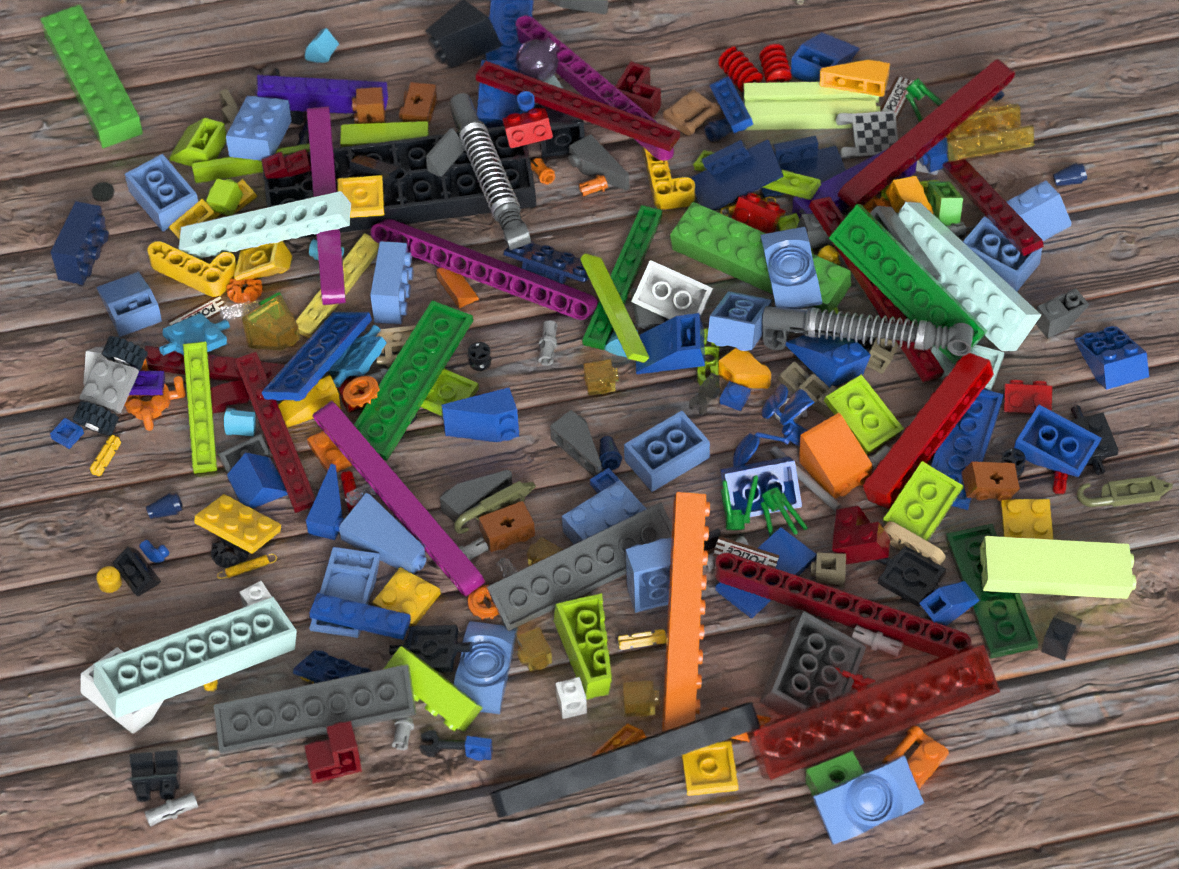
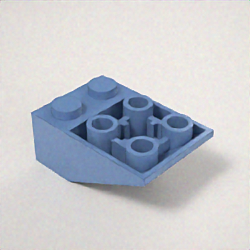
[96,272,162,337]

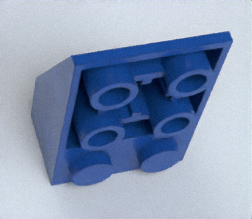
[791,32,859,82]
[636,313,705,374]
[1075,326,1149,390]

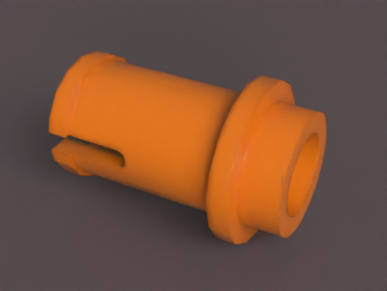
[531,158,555,184]
[578,175,608,197]

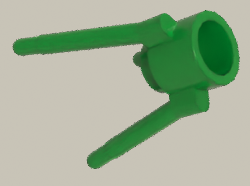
[905,78,944,122]
[721,475,758,530]
[760,487,808,537]

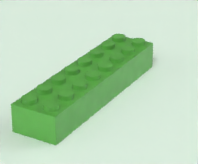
[40,4,143,149]
[670,202,851,313]

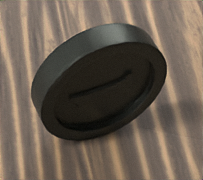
[92,182,114,202]

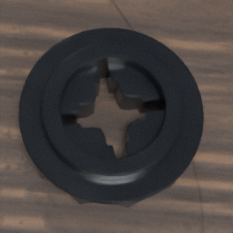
[211,537,249,568]

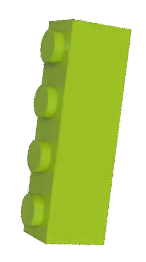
[340,121,430,148]
[384,646,483,732]

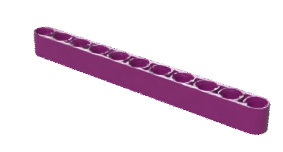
[516,16,674,161]
[307,106,346,305]
[371,219,598,320]
[312,401,485,597]

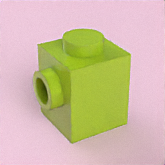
[206,178,243,216]

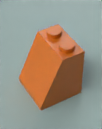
[799,413,872,499]

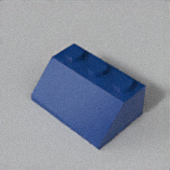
[477,60,526,128]
[720,456,802,517]

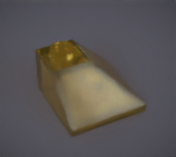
[242,294,300,351]

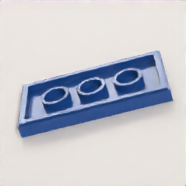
[715,527,817,619]

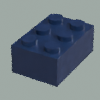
[50,201,109,285]

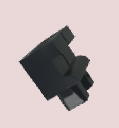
[129,750,181,802]

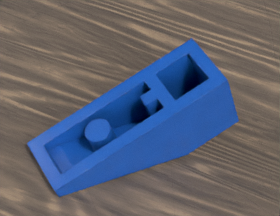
[306,464,345,540]

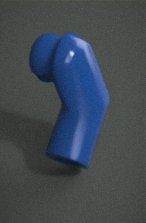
[139,540,170,563]

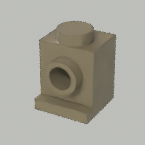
[867,338,899,374]
[811,552,846,588]

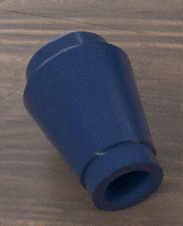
[704,118,732,142]
[1053,163,1087,187]
[599,436,622,471]
[146,492,183,519]

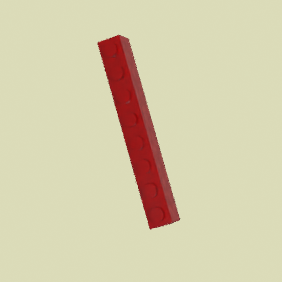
[863,353,994,509]

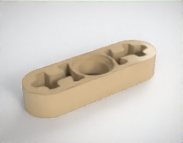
[883,522,946,565]

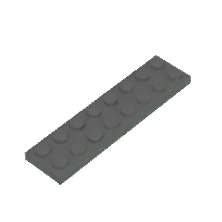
[486,502,672,631]
[214,664,417,755]

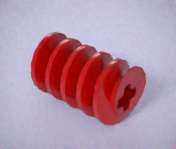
[759,44,792,83]
[718,47,763,92]

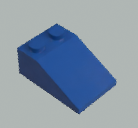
[785,335,871,388]
[441,387,519,442]
[1014,405,1102,477]

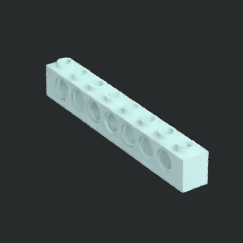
[179,191,351,259]

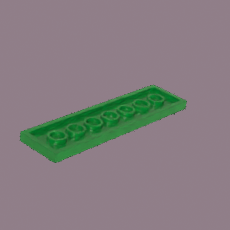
[829,204,988,365]
[354,300,473,461]

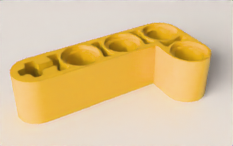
[643,147,695,210]
[147,241,237,297]

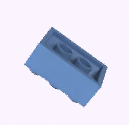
[1006,180,1071,241]

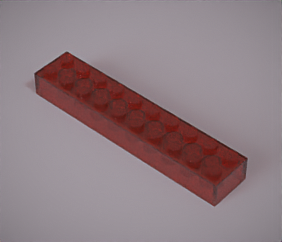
[746,644,1000,780]

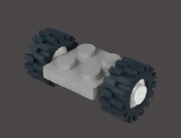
[72,336,148,436]

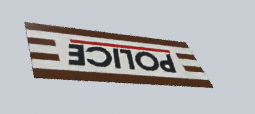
[880,76,913,121]
[168,296,229,325]
[713,536,779,568]

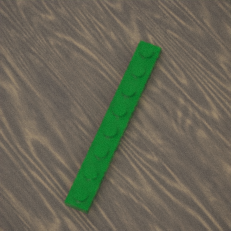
[583,205,663,350]

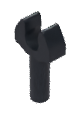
[420,730,466,757]

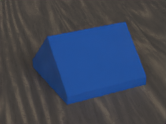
[227,452,288,509]

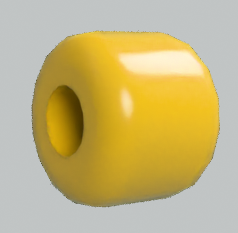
[817,245,841,265]
[96,566,122,593]

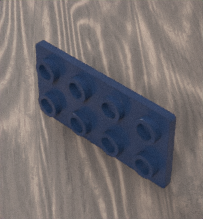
[760,135,846,198]
[691,140,783,211]
[503,240,589,291]
[293,650,372,684]

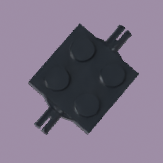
[1071,405,1118,475]
[875,546,946,607]
[389,625,472,673]

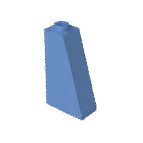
[339,493,426,574]

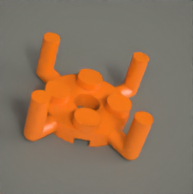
[124,359,186,431]

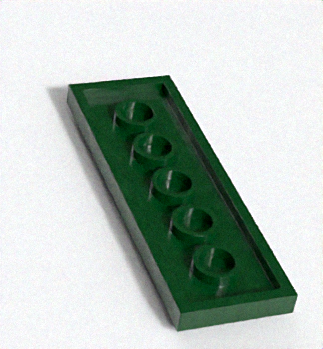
[945,524,1038,659]

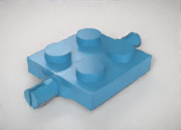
[159,313,230,356]
[328,325,387,387]

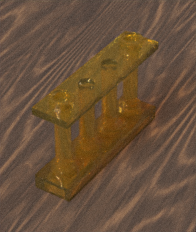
[946,103,1034,162]

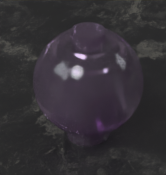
[516,37,560,82]

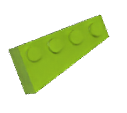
[553,593,612,700]

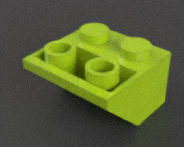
[169,118,227,167]

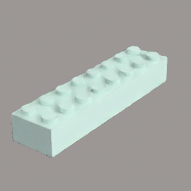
[897,202,1041,351]
[94,597,297,718]

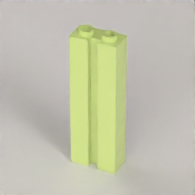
[744,82,880,130]
[980,536,1136,599]

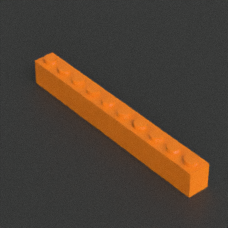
[662,492,710,732]

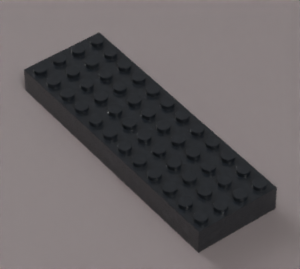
[262,126,536,241]

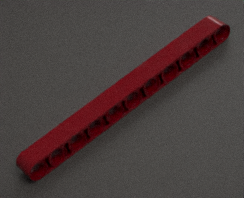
[837,59,1015,209]
[714,552,972,663]

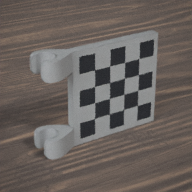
[836,111,898,159]

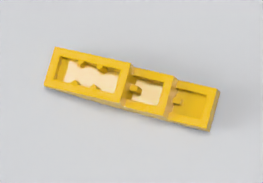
[169,179,258,240]

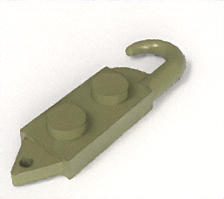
[1077,476,1173,507]
[454,481,536,534]

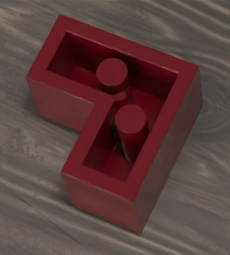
[615,61,661,119]
[832,506,890,565]
[304,721,362,783]

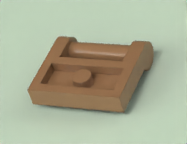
[663,89,721,136]

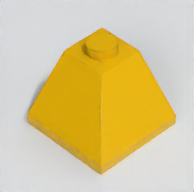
[234,241,292,281]

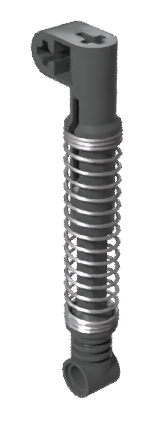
[449,93,532,250]
[763,306,974,356]

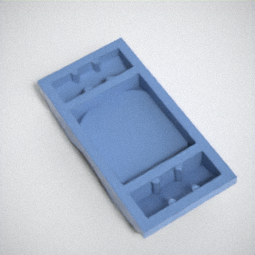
[760,227,822,309]
[310,547,380,638]
[454,621,518,714]
[812,756,924,844]

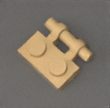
[376,325,416,367]

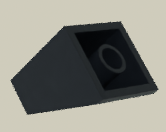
[425,0,502,68]
[533,104,585,158]

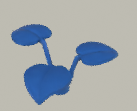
[733,384,814,467]

